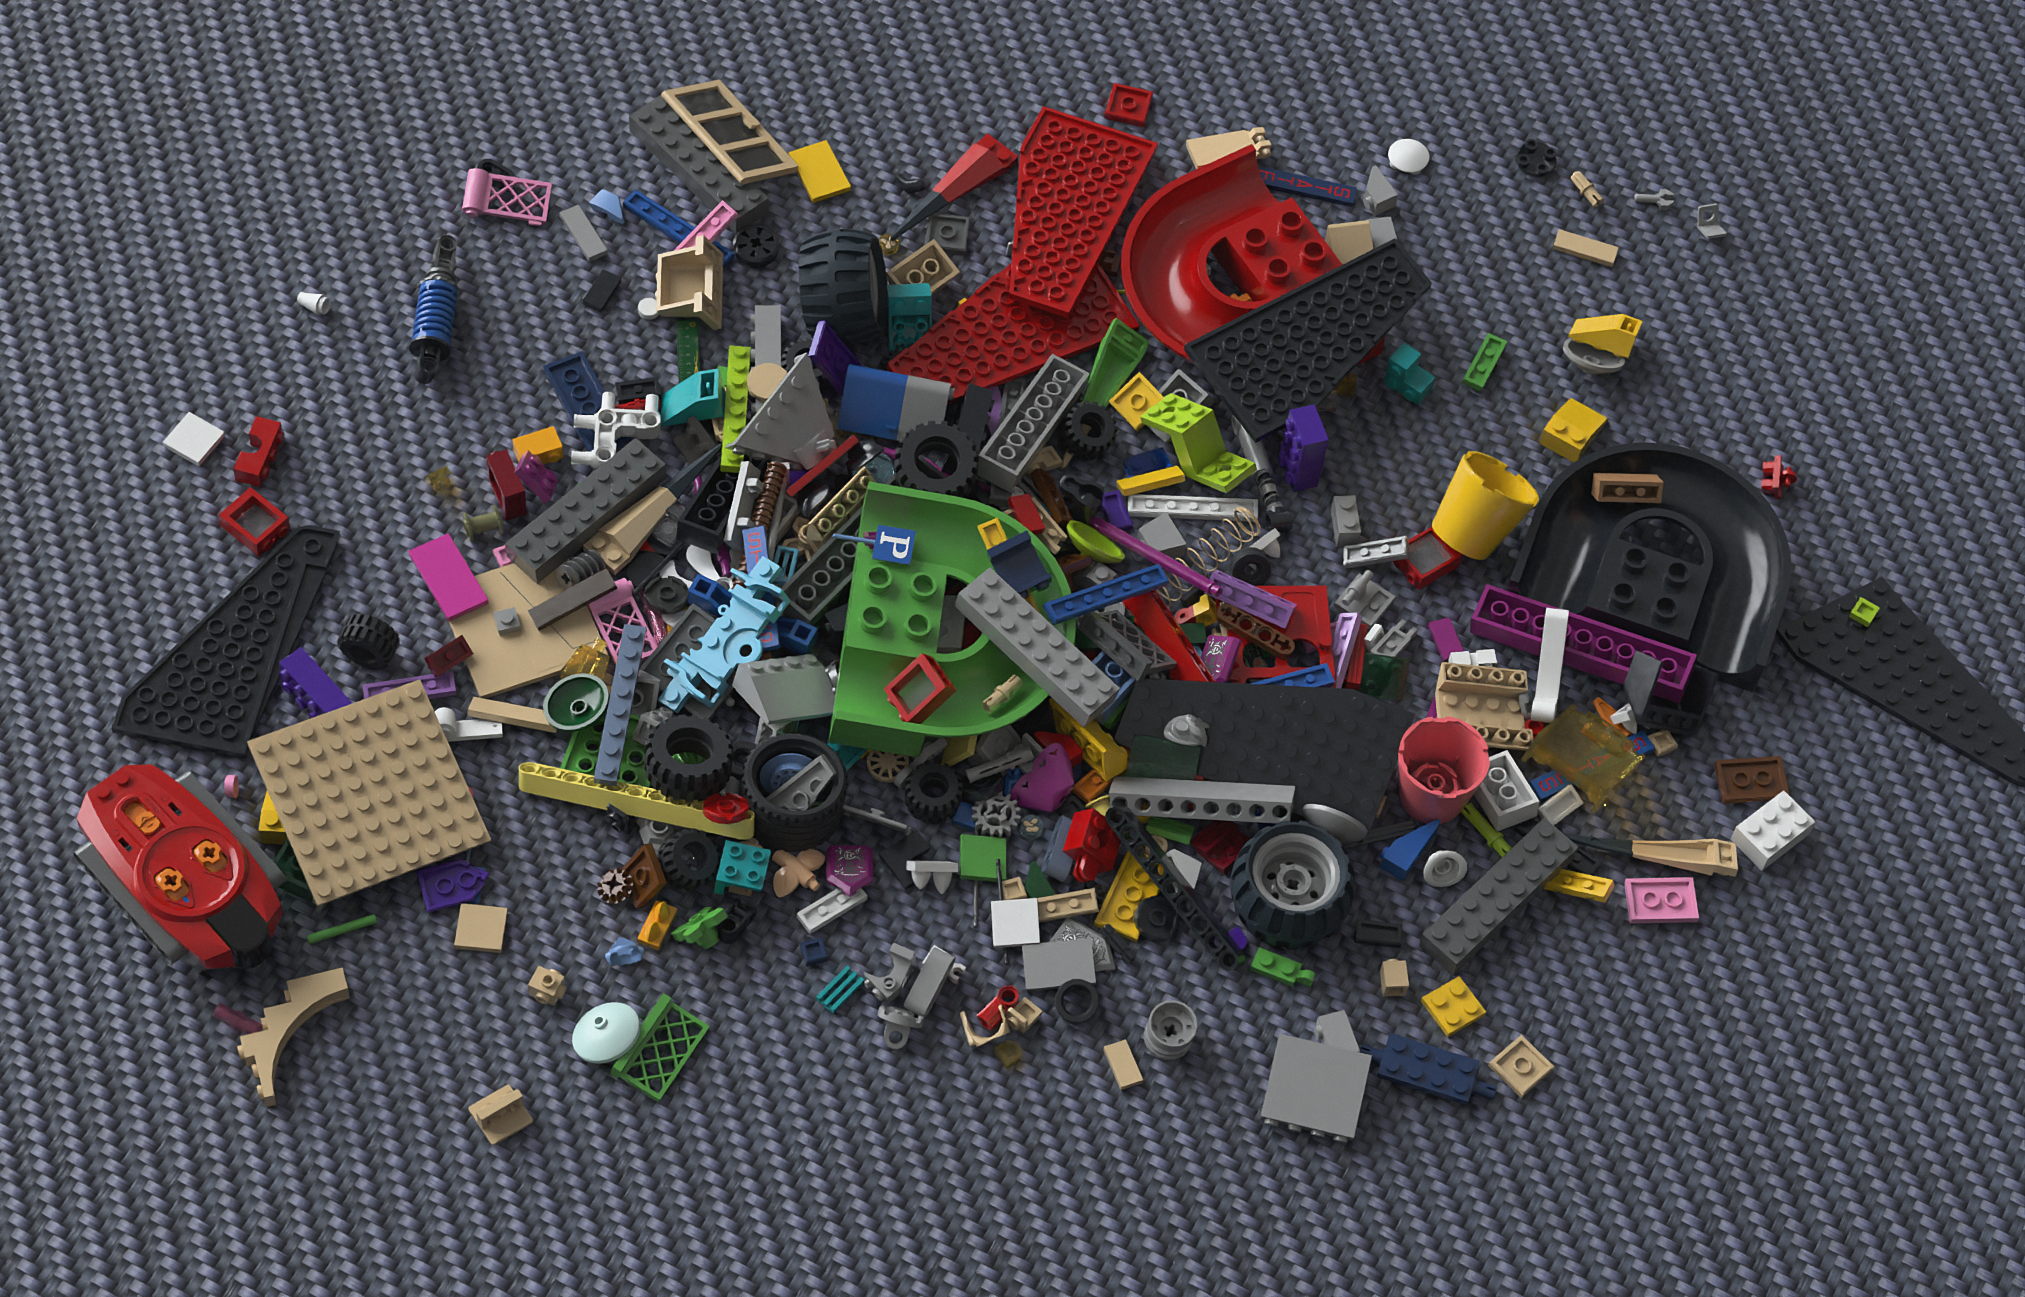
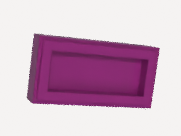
[1428,617,1464,662]

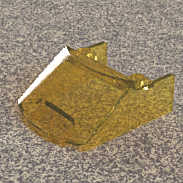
[1521,704,1645,814]

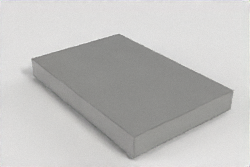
[1022,938,1096,992]

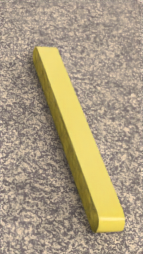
[519,762,755,840]

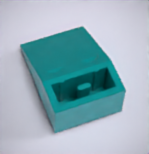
[887,283,932,352]
[661,368,725,427]

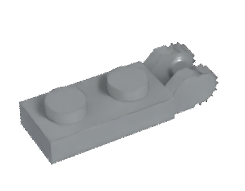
[1369,619,1418,668]

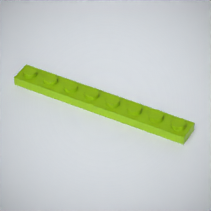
[721,345,751,473]

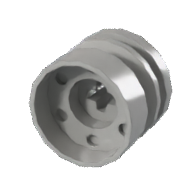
[1143,1000,1198,1060]

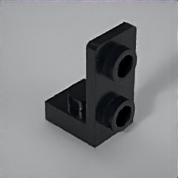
[606,803,639,835]

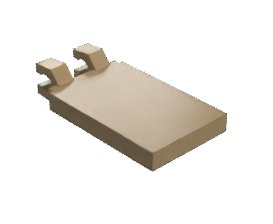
[1186,127,1271,169]

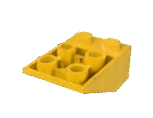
[1568,314,1643,358]

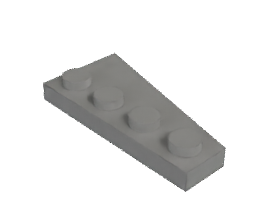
[765,754,837,811]

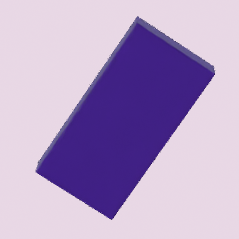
[1102,490,1133,531]

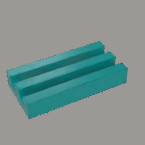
[816,965,865,1014]

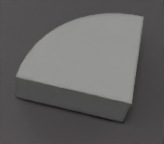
[1518,692,1533,722]

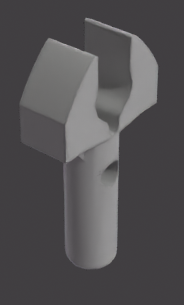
[1634,189,1674,211]

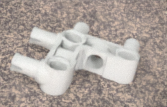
[571,392,661,469]

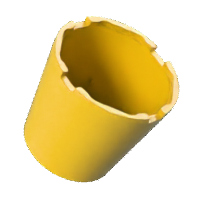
[1432,451,1539,560]

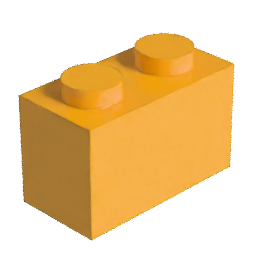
[512,426,563,465]

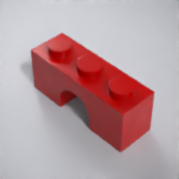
[233,416,285,487]

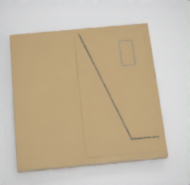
[449,560,608,699]

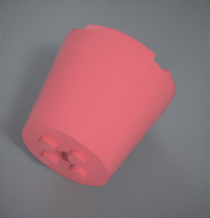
[1398,716,1490,824]

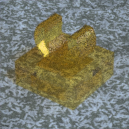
[424,466,451,492]

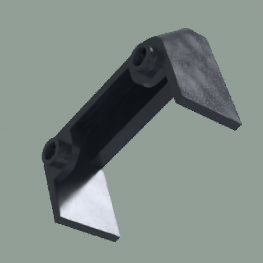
[1624,651,1719,736]

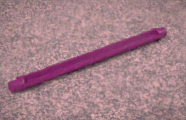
[1090,516,1223,597]

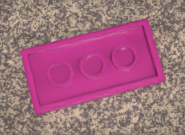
[408,533,489,622]

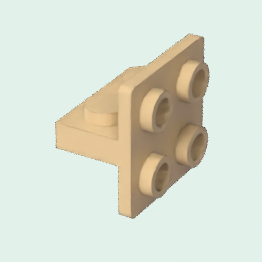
[469,1085,533,1146]

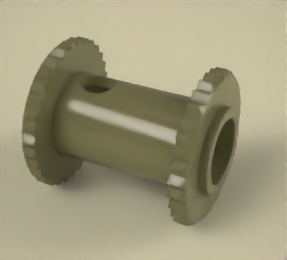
[463,505,504,542]

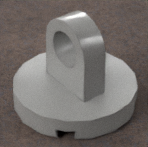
[877,1005,925,1049]

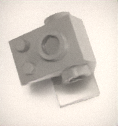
[864,943,917,1004]

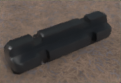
[1099,924,1137,964]

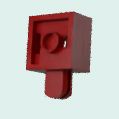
[1062,808,1121,882]

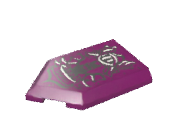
[1201,635,1242,683]
[827,845,873,897]

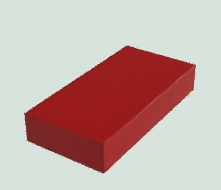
[1008,493,1046,535]

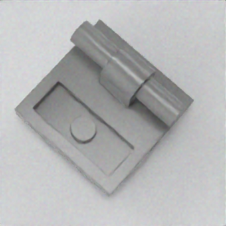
[1334,570,1395,630]

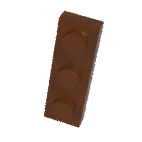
[1031,469,1074,528]

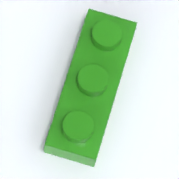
[1462,333,1508,392]

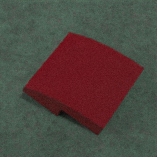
[1190,820,1250,875]

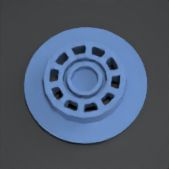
[760,754,814,795]

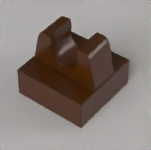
[1098,249,1121,277]

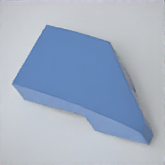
[589,189,625,224]

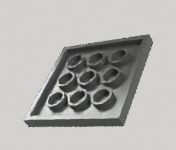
[639,603,752,720]

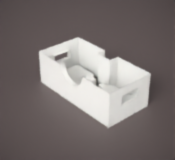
[1448,649,1497,667]

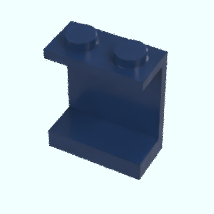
[987,530,1052,599]

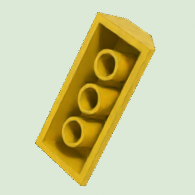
[1049,698,1128,782]

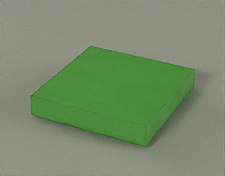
[959,834,1006,882]

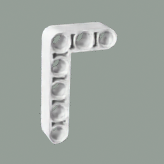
[1531,608,1569,723]

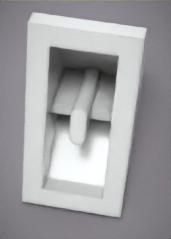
[1166,849,1202,893]

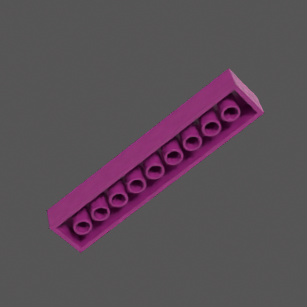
[1470,584,1697,704]

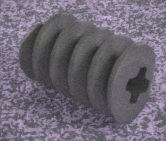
[556,549,606,590]

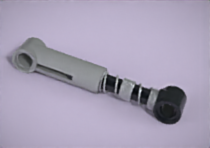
[1231,415,1293,532]

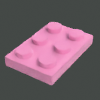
[1624,877,1699,923]

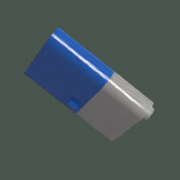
[837,364,955,441]

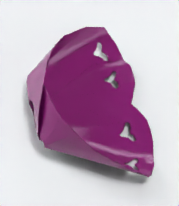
[1010,743,1074,813]

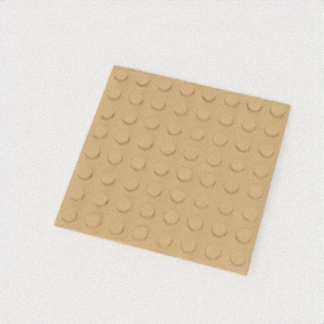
[247,679,491,907]

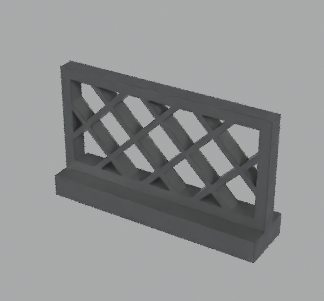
[1078,610,1177,682]

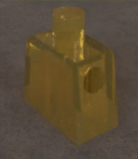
[560,638,610,681]

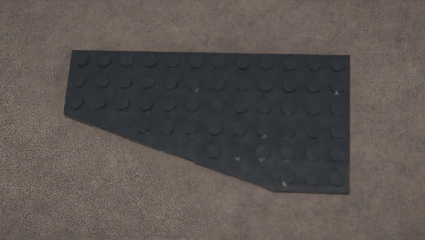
[1184,238,1432,443]

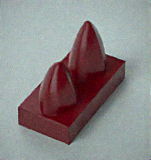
[424,635,474,677]

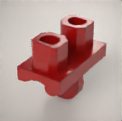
[1761,455,1797,499]

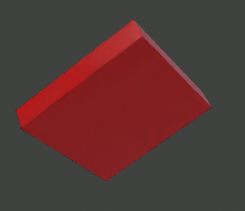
[1104,83,1153,127]

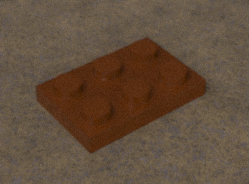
[1714,756,1790,804]

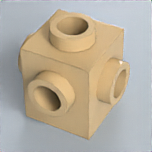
[528,966,567,1006]

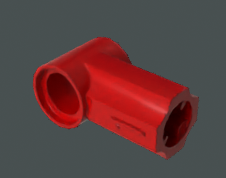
[977,985,1019,1031]

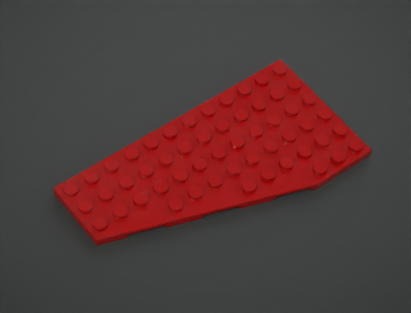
[1009,106,1158,318]
[887,263,1140,406]

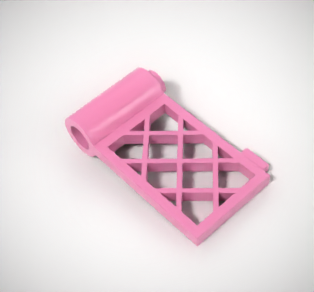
[462,168,552,227]
[587,578,660,665]

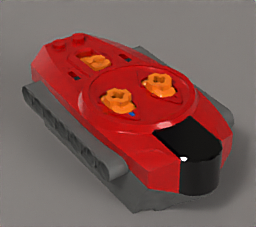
[73,765,286,974]

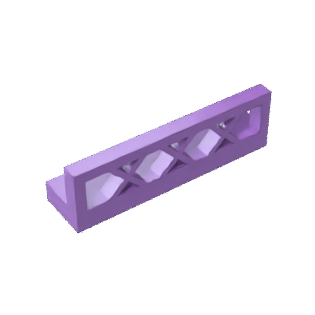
[1204,570,1297,628]

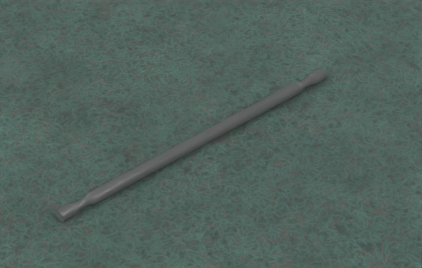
[973,829,979,928]

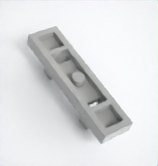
[723,461,764,551]

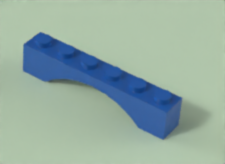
[688,573,818,655]

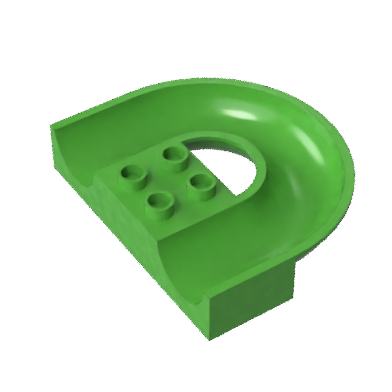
[829,481,1076,757]

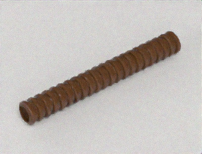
[731,461,787,590]

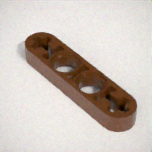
[1216,604,1295,659]

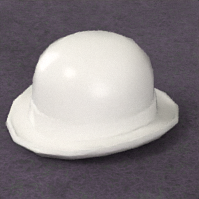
[1423,851,1467,887]

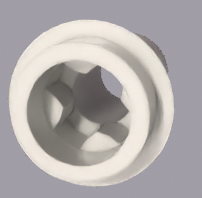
[297,292,331,315]

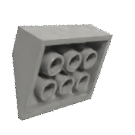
[732,654,835,725]

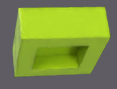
[1849,597,1880,627]

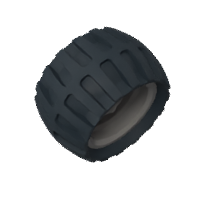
[798,229,888,345]
[1230,821,1355,950]

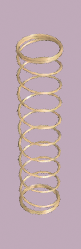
[1127,507,1261,616]

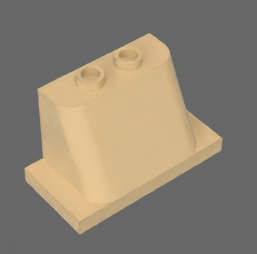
[655,235,723,330]

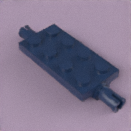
[1360,1033,1497,1105]

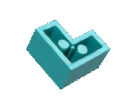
[1383,343,1435,405]

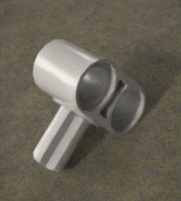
[794,429,837,470]

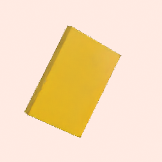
[788,140,851,203]

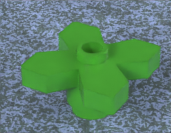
[671,907,728,949]

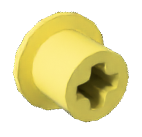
[1085,795,1110,816]

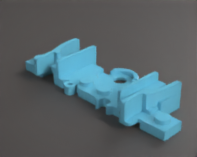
[658,556,791,714]

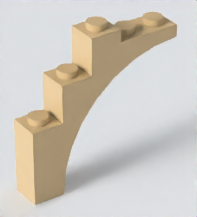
[237,967,349,1107]

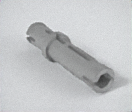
[965,746,1034,783]

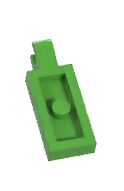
[1250,947,1315,987]

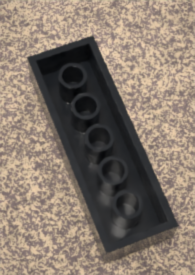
[676,454,770,554]

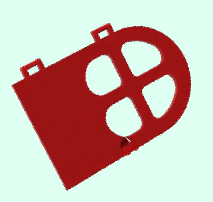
[1215,586,1336,688]

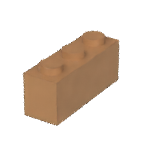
[1591,473,1664,503]

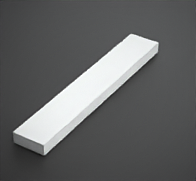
[1128,494,1258,522]

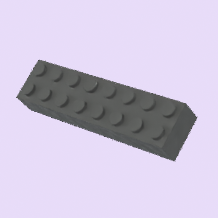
[629,95,768,234]
[505,438,667,584]
[1419,818,1578,975]

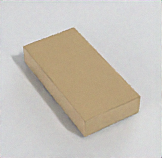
[1103,1039,1143,1090]

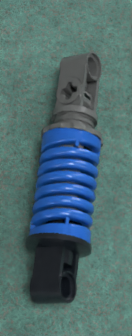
[409,234,459,385]

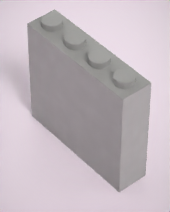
[1260,1034,1372,1143]

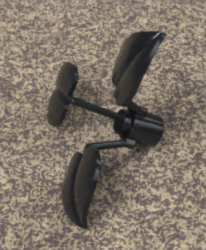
[797,440,884,518]

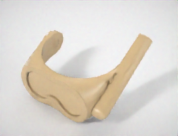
[960,1005,1010,1047]

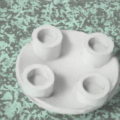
[1388,139,1429,175]

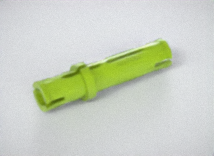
[1461,803,1512,857]

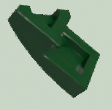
[1024,861,1055,898]

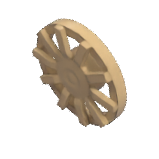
[867,750,909,783]

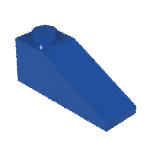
[1380,819,1441,881]

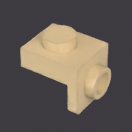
[1006,997,1043,1034]

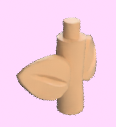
[772,849,825,898]

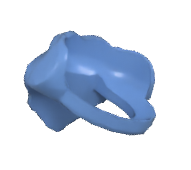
[605,937,644,966]

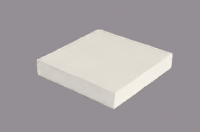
[162,412,225,466]
[991,898,1040,948]

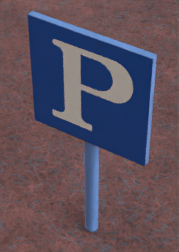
[833,525,916,565]

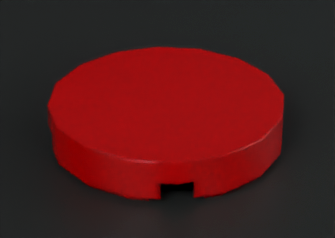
[703,793,749,824]

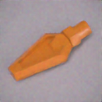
[1592,697,1632,738]

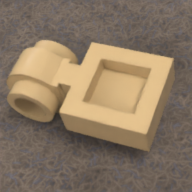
[1025,445,1063,476]

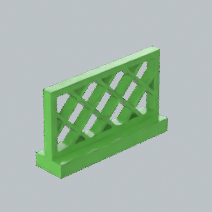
[610,993,710,1102]

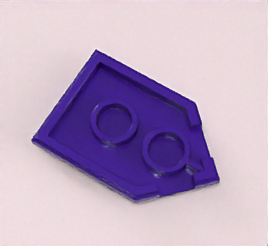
[416,859,490,913]

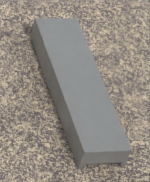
[1109,776,1295,823]

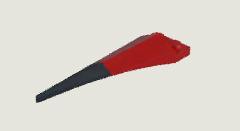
[890,133,1018,241]

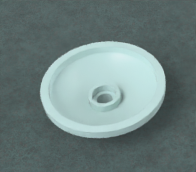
[572,1002,641,1064]

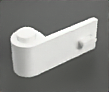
[435,707,503,742]

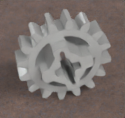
[971,791,1021,838]

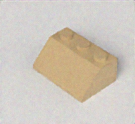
[886,239,960,295]

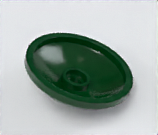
[543,673,610,732]

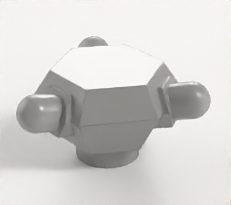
[636,817,688,857]

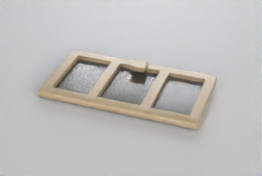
[661,79,798,184]

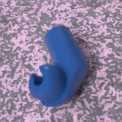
[1003,766,1022,797]

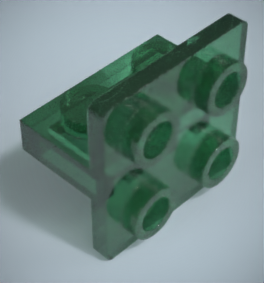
[1359,653,1410,701]

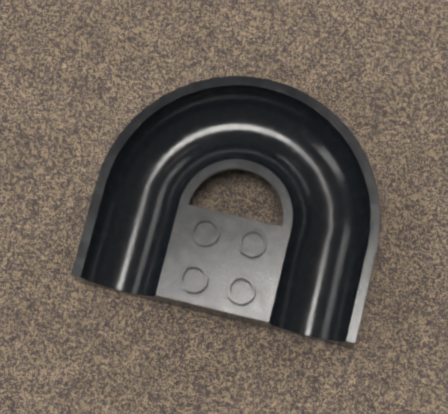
[1507,442,1792,693]

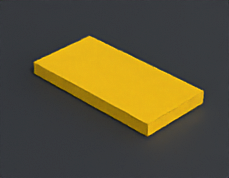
[1094,850,1164,943]

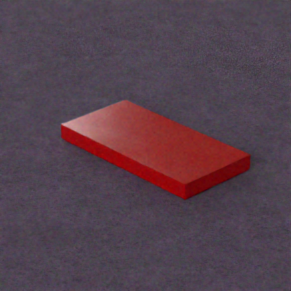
[785,434,858,496]

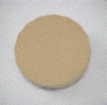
[747,363,788,403]

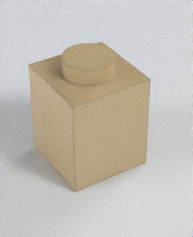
[1380,959,1409,997]

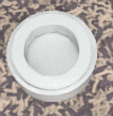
[638,298,659,320]

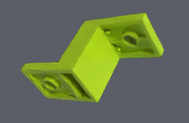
[1140,393,1257,494]

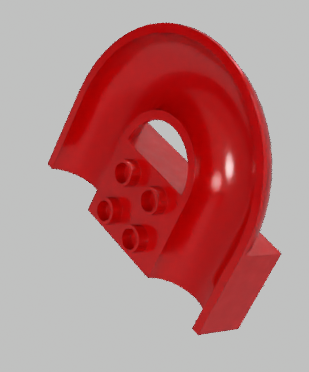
[1121,144,1386,365]

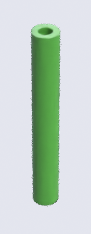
[307,914,377,944]

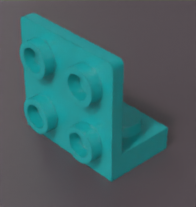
[714,840,771,895]

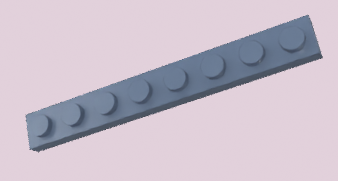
[594,624,647,786]

